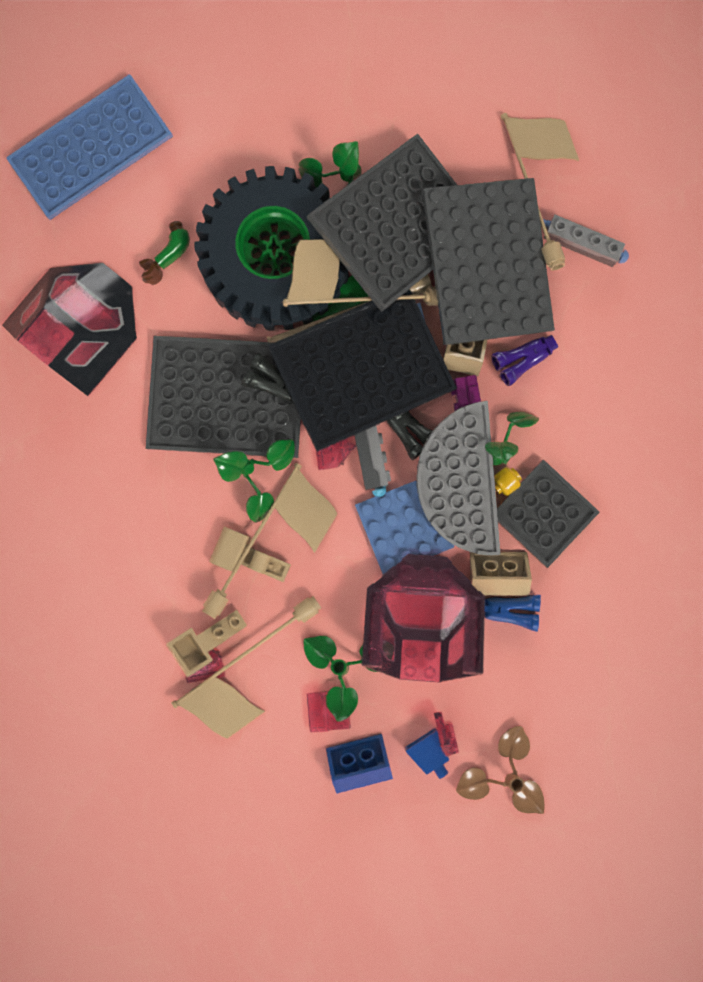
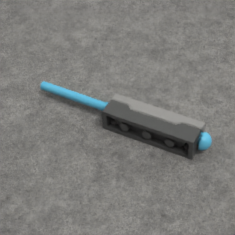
[354,424,391,497]

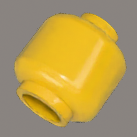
[494,467,522,496]

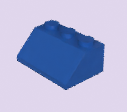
[326,734,393,794]

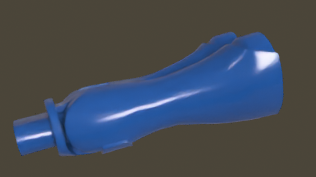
[484,595,541,632]

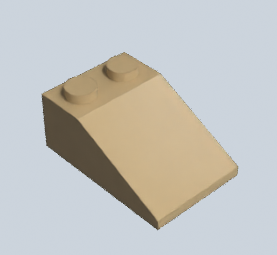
[443,340,487,377]

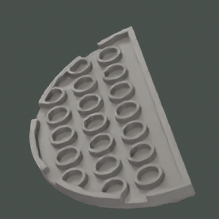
[416,401,501,555]

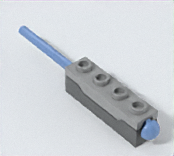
[543,214,629,268]

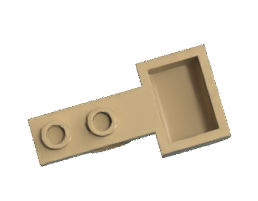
[209,526,291,582]
[166,610,248,678]

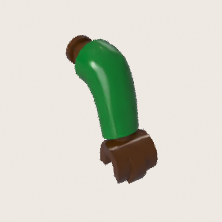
[139,221,190,285]

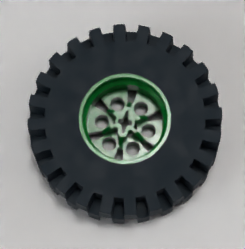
[194,166,349,331]

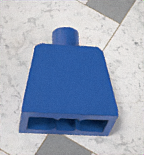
[405,728,449,779]

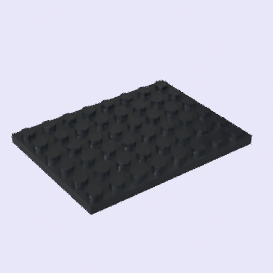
[268,289,457,452]

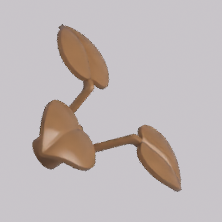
[456,726,545,814]

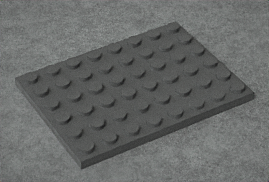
[307,133,457,312]
[422,178,555,345]
[145,335,301,458]

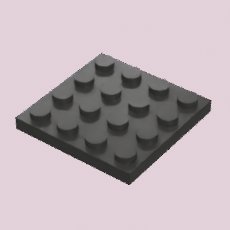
[497,459,600,568]

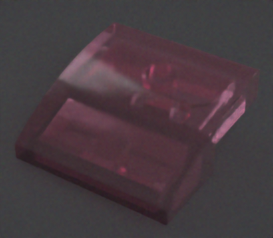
[306,690,351,733]

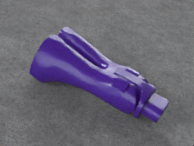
[491,335,558,386]

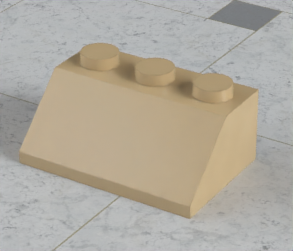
[470,552,532,596]

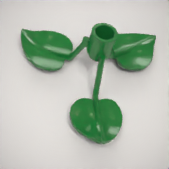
[298,141,362,188]
[485,412,539,465]
[213,439,295,523]
[304,636,393,722]

